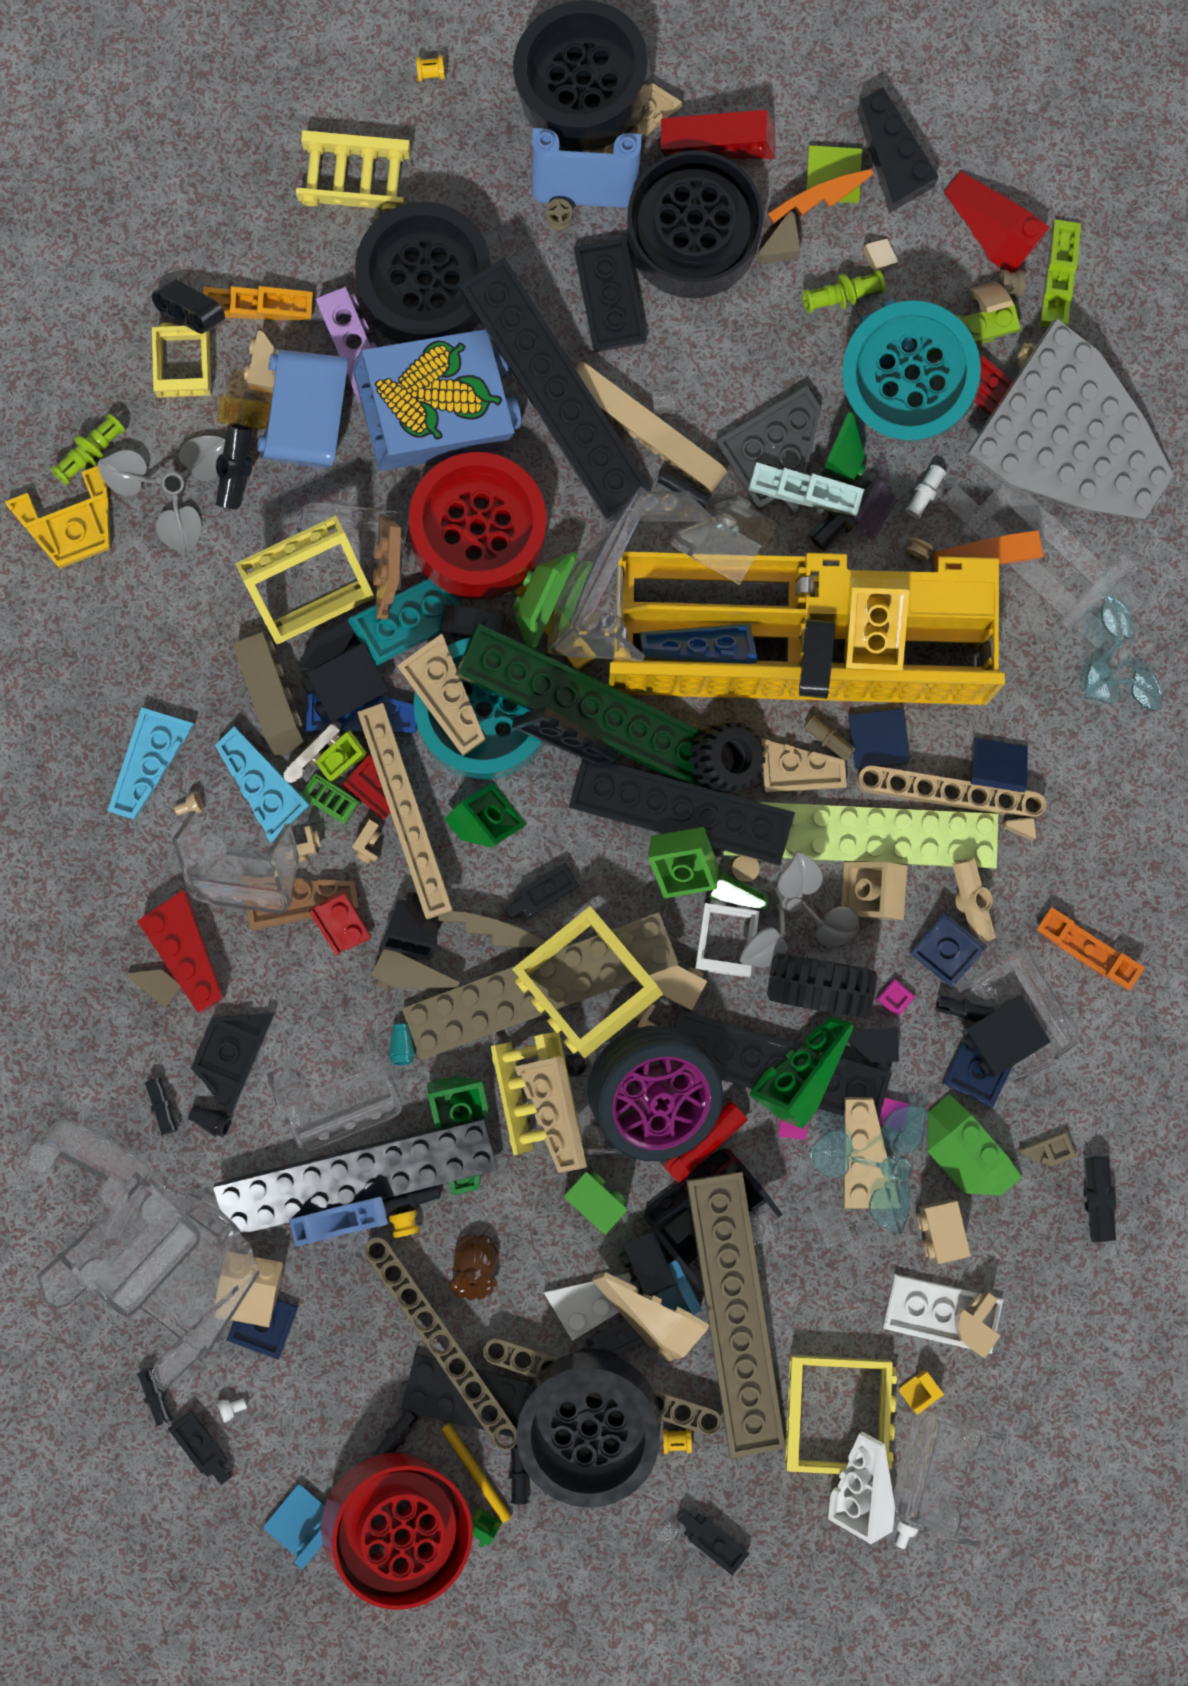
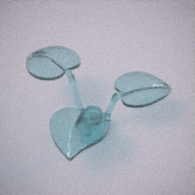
[1079,596,1162,711]
[810,1106,927,1234]

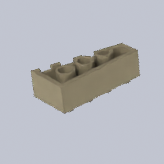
[232,632,306,757]

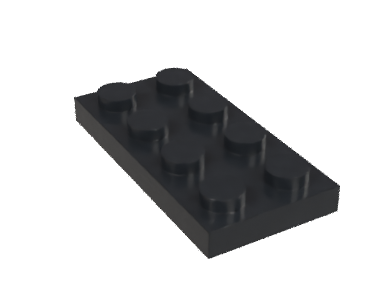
[574,237,646,353]

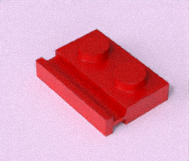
[974,355,1013,416]
[343,755,391,821]
[309,890,371,956]

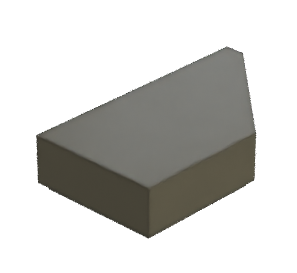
[126,969,182,1008]
[1018,1131,1077,1167]

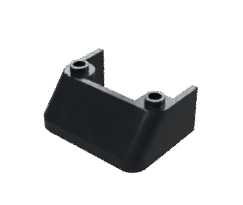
[644,1149,783,1285]

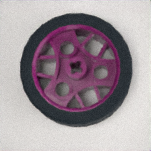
[587,1026,723,1161]

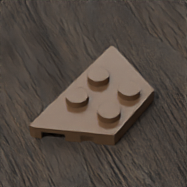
[373,516,401,620]

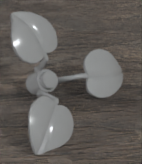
[98,436,225,555]
[739,851,860,967]

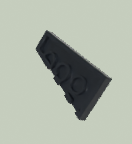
[512,706,618,766]

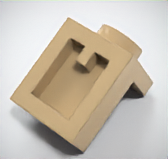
[352,819,381,864]

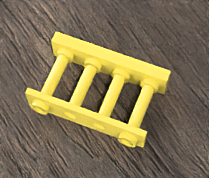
[296,130,411,213]
[491,1032,582,1155]

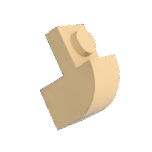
[955,1291,1001,1359]

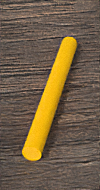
[441,1422,512,1523]

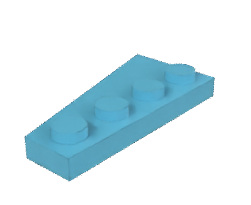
[107,707,195,820]
[215,726,311,843]

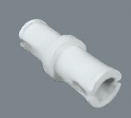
[905,465,946,519]

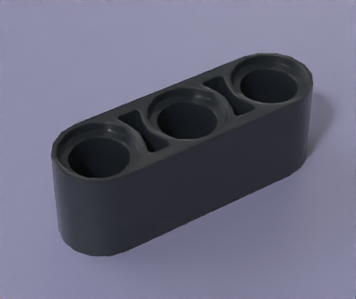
[152,280,225,334]
[799,618,835,699]

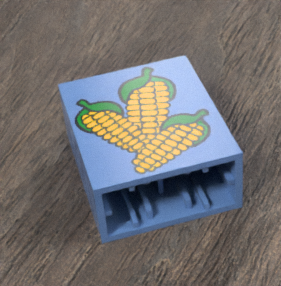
[352,330,521,472]

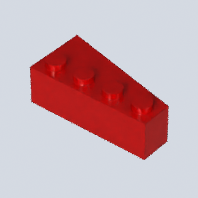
[661,110,775,159]
[137,890,225,1014]

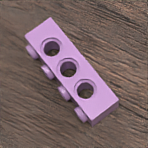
[316,287,377,403]

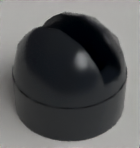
[566,1054,586,1077]

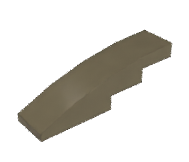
[438,911,546,949]

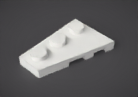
[544,1273,641,1341]

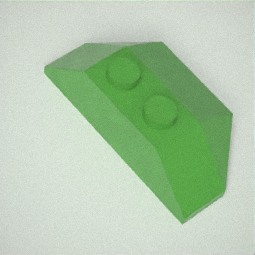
[512,552,578,650]
[927,1094,1022,1196]

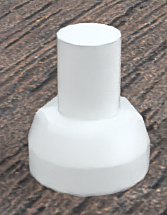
[217,1398,247,1423]
[895,1517,920,1549]

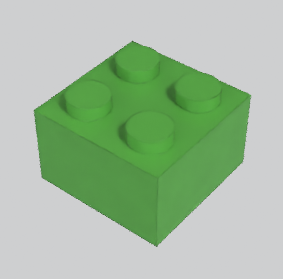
[648,827,719,898]
[564,1170,628,1235]

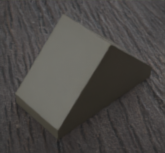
[757,211,800,264]

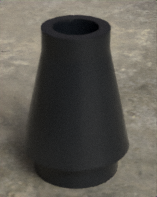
[188,1105,232,1138]

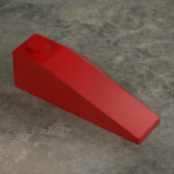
[944,171,1049,273]

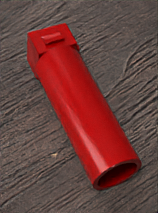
[660,1100,748,1183]

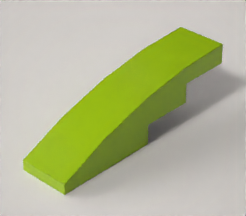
[1040,219,1081,328]

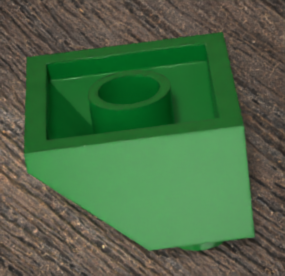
[822,412,866,485]
[444,783,527,848]

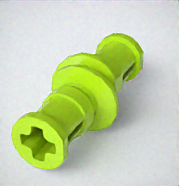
[802,270,886,314]
[49,413,126,486]

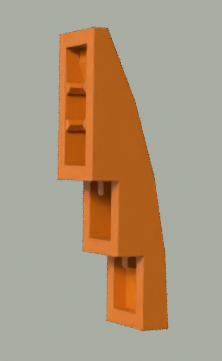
[767,169,874,224]

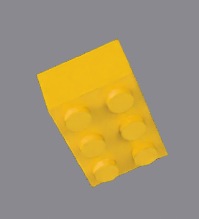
[844,577,910,671]

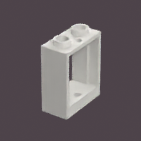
[695,899,760,978]

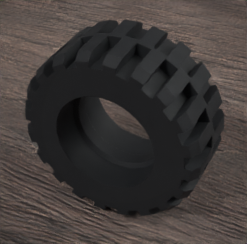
[767,953,878,1018]

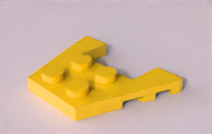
[5,466,111,569]

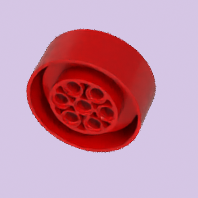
[409,452,547,600]
[321,1453,473,1610]

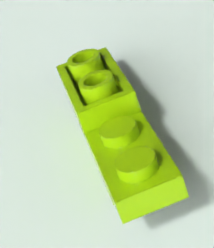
[912,303,1021,355]

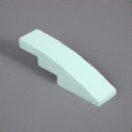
[748,462,864,516]

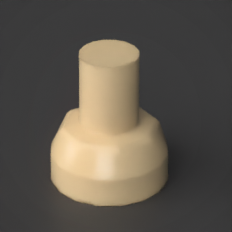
[174,791,204,816]

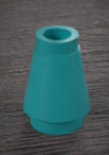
[388,1024,415,1065]

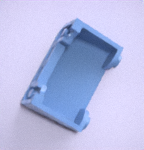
[531,128,642,208]
[257,349,348,469]

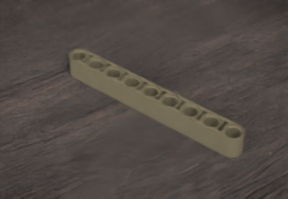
[365,1238,517,1450]
[483,1336,722,1435]

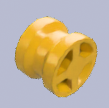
[389,1210,421,1238]

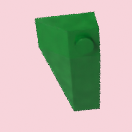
[749,1016,854,1129]
[427,1077,488,1195]

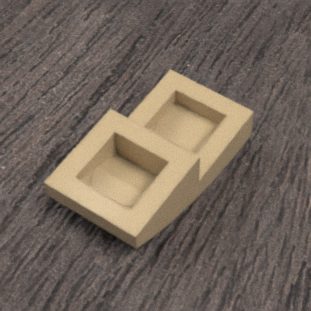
[969,282,1013,313]

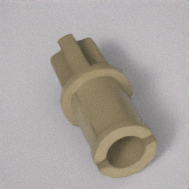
[804,715,855,760]

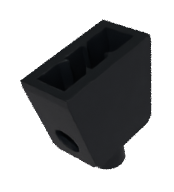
[379,892,437,960]

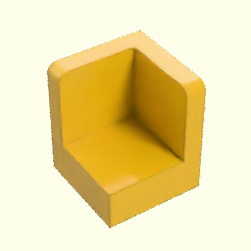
[898,1369,944,1415]

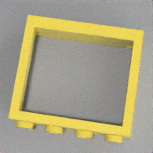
[235,515,375,645]
[512,906,663,1058]
[785,1355,897,1474]

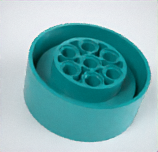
[842,301,981,442]
[414,638,545,780]

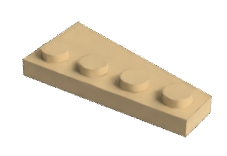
[515,1056,587,1173]

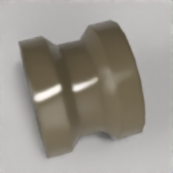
[546,198,573,231]
[998,270,1025,297]

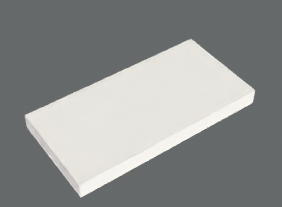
[882,1273,1003,1354]

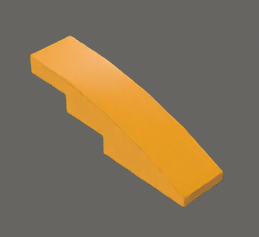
[203,286,313,320]

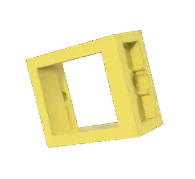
[152,323,211,398]

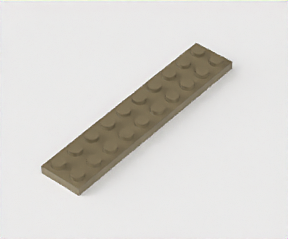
[402,912,679,1060]
[686,1171,786,1458]

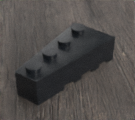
[857,87,939,213]

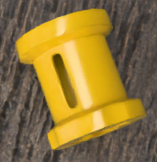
[416,55,445,82]
[663,1428,692,1454]

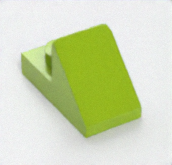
[315,730,366,783]

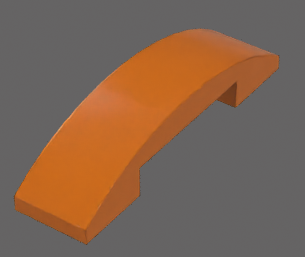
[932,530,1044,572]
[1036,907,1145,991]

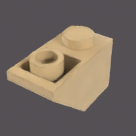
[244,331,276,393]

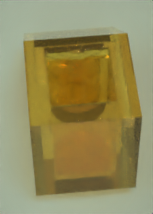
[217,395,271,430]

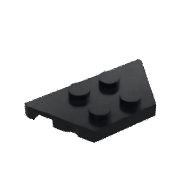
[191,1013,275,1113]

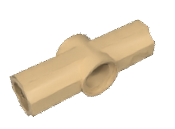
[952,858,996,942]

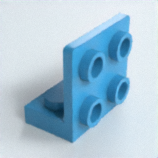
[264,1484,325,1569]

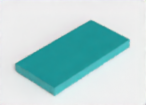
[348,578,462,667]

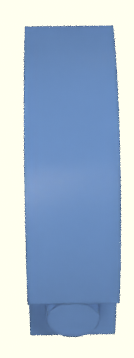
[289,1197,388,1247]

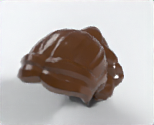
[449,1234,498,1301]

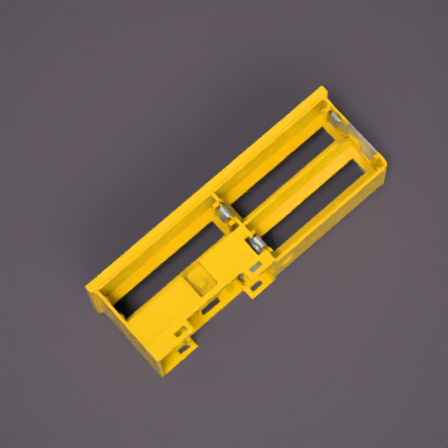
[608,550,1005,705]

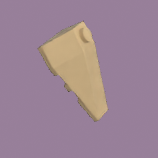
[592,1272,709,1361]

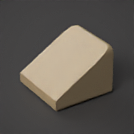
[863,239,899,272]
[1002,817,1036,841]

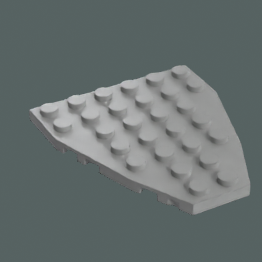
[966,319,1174,520]

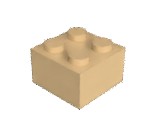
[915,1199,971,1264]

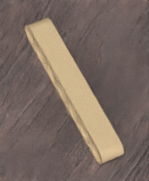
[575,361,727,494]
[856,766,1046,819]

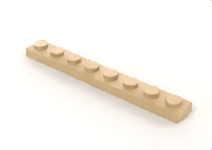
[357,703,453,920]

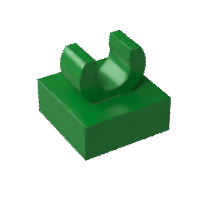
[471,1507,502,1547]

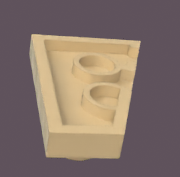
[761,738,847,793]

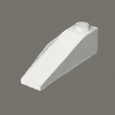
[828,1432,895,1544]

